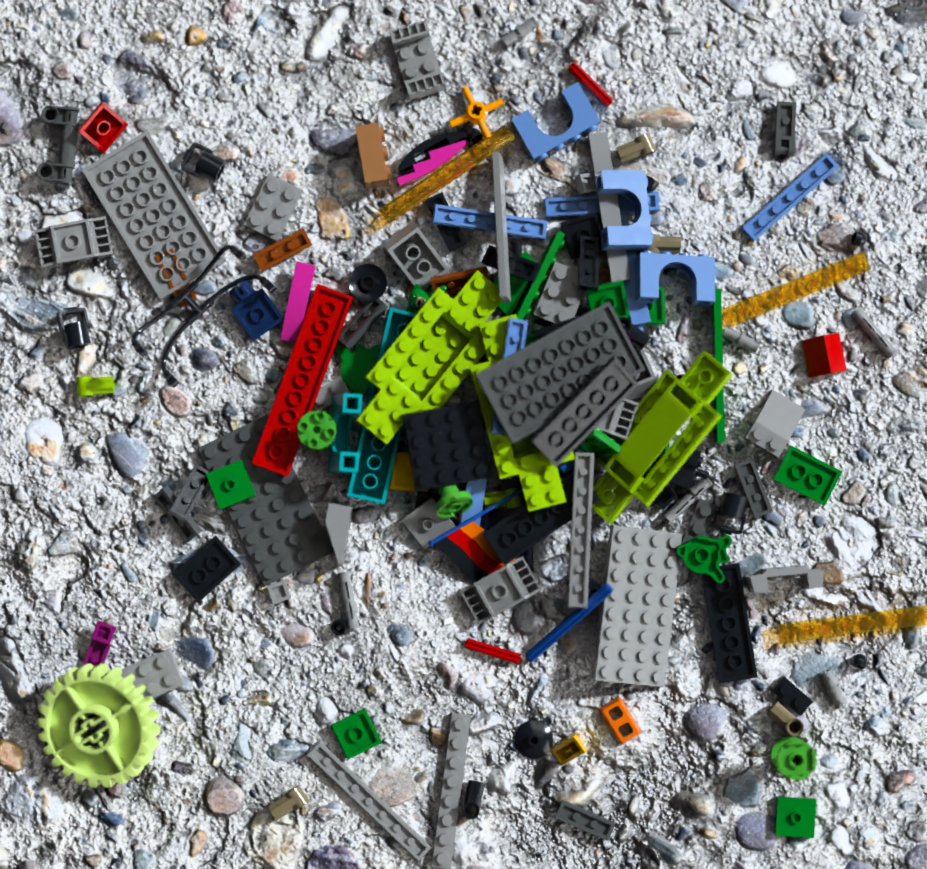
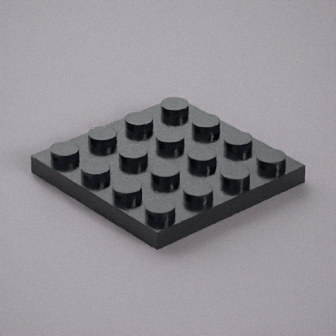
[403,401,491,491]

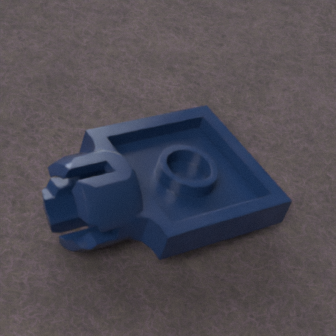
[229,280,284,341]

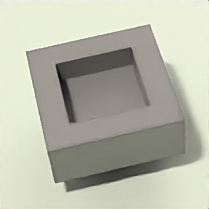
[574,173,596,195]
[267,580,292,604]

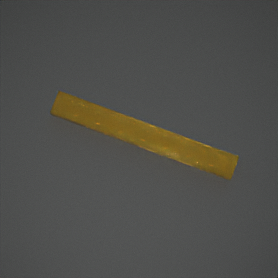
[379,125,515,224]
[722,251,871,327]
[777,605,927,644]

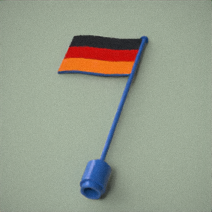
[428,450,578,582]

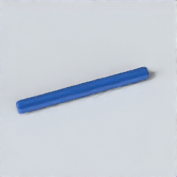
[526,583,613,662]

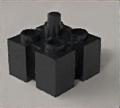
[668,450,709,489]

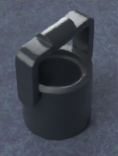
[181,142,226,183]
[56,307,91,350]
[712,492,748,535]

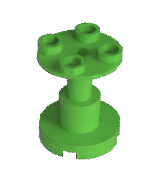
[298,411,336,451]
[435,484,473,518]
[771,736,817,780]

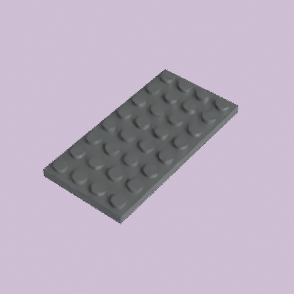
[475,301,645,444]
[198,415,334,586]

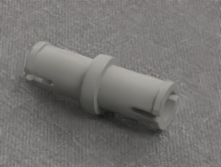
[501,16,539,48]
[722,325,761,354]
[820,669,847,709]

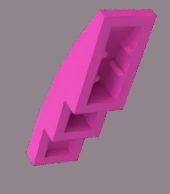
[397,140,466,188]
[281,261,316,343]

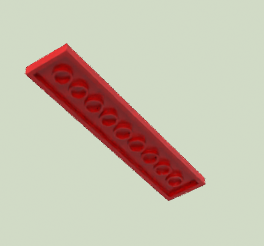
[252,284,353,477]

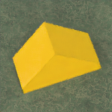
[551,732,587,765]

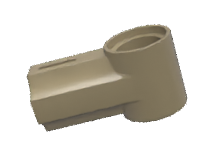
[616,133,657,164]
[643,234,681,254]
[766,701,804,736]
[268,785,310,820]

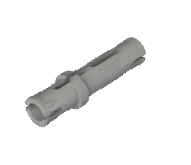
[852,307,898,359]
[663,478,713,524]
[338,571,360,630]

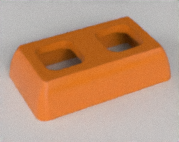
[598,696,641,745]

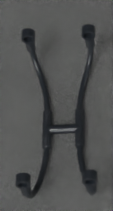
[131,245,277,388]

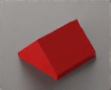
[77,101,128,153]
[801,333,847,378]

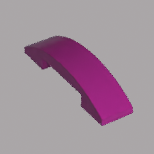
[82,620,116,667]

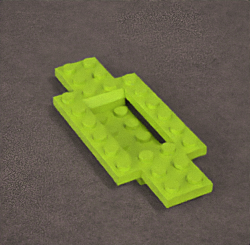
[356,270,502,444]
[470,314,575,512]
[592,350,733,525]

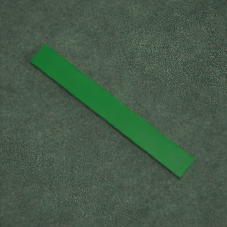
[712,289,725,443]

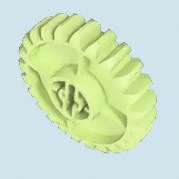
[36,663,160,788]

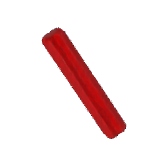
[568,62,613,108]
[464,638,520,664]

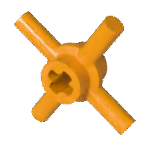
[449,86,504,140]

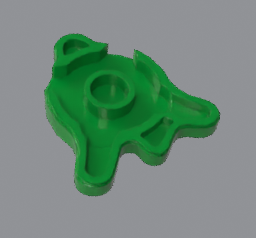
[335,344,379,396]
[676,535,732,583]

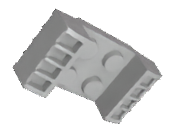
[389,20,446,100]
[34,216,113,269]
[596,398,639,441]
[460,556,541,625]
[745,565,824,593]

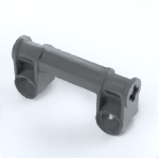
[36,106,80,185]

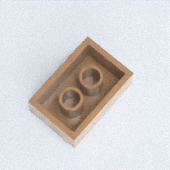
[355,122,392,189]

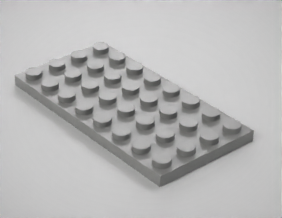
[82,131,226,301]
[592,525,682,687]

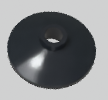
[349,264,387,302]
[515,720,553,759]

